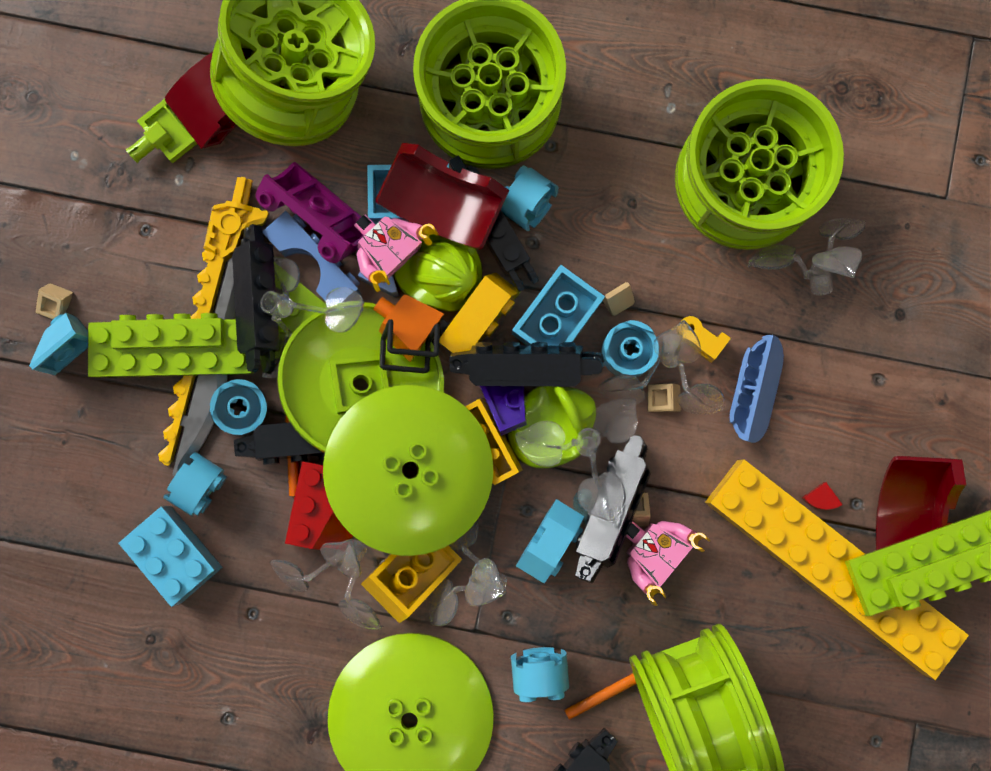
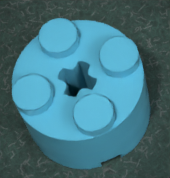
[501,165,559,231]
[601,320,660,378]
[210,379,267,435]
[163,452,227,516]
[511,647,570,702]

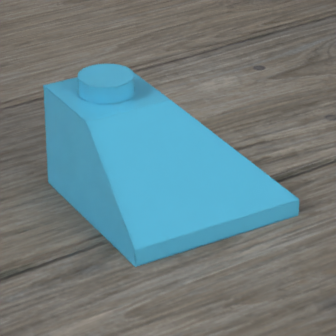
[29,313,88,375]

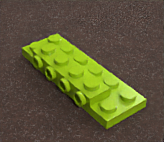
[88,313,254,378]
[845,510,991,616]

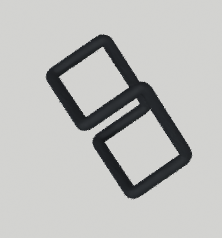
[380,319,440,373]

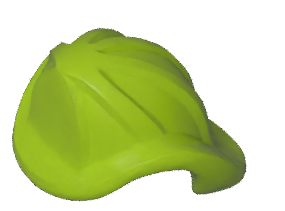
[393,234,482,312]
[507,386,596,468]

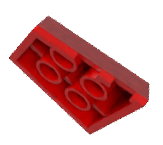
[285,461,353,553]

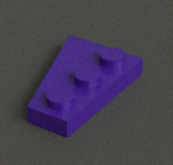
[480,342,527,436]

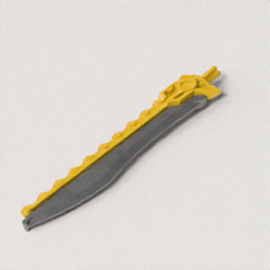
[158,177,269,476]

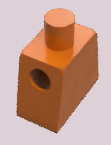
[373,295,444,362]

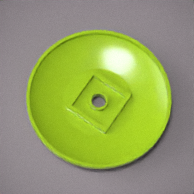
[277,302,444,453]
[323,385,493,556]
[328,633,494,771]

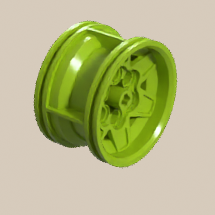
[210,0,375,146]
[413,0,566,169]
[675,79,844,250]
[629,624,785,771]

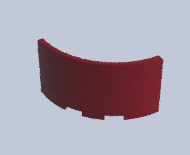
[165,46,284,149]
[375,143,509,250]
[876,456,966,550]

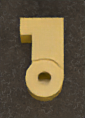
[676,316,731,363]

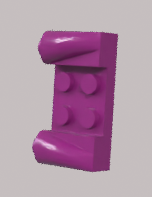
[256,162,364,263]

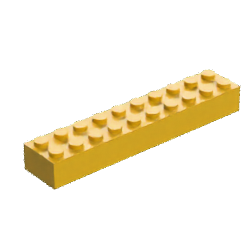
[704,459,969,680]

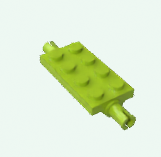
[125,99,197,163]

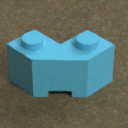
[516,499,584,583]

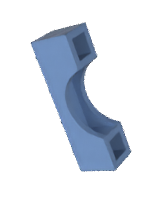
[263,211,361,306]

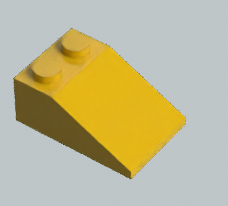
[361,545,462,623]

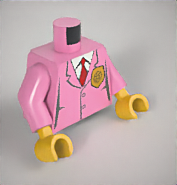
[354,215,439,292]
[626,521,710,606]

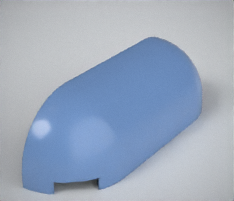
[730,335,784,443]

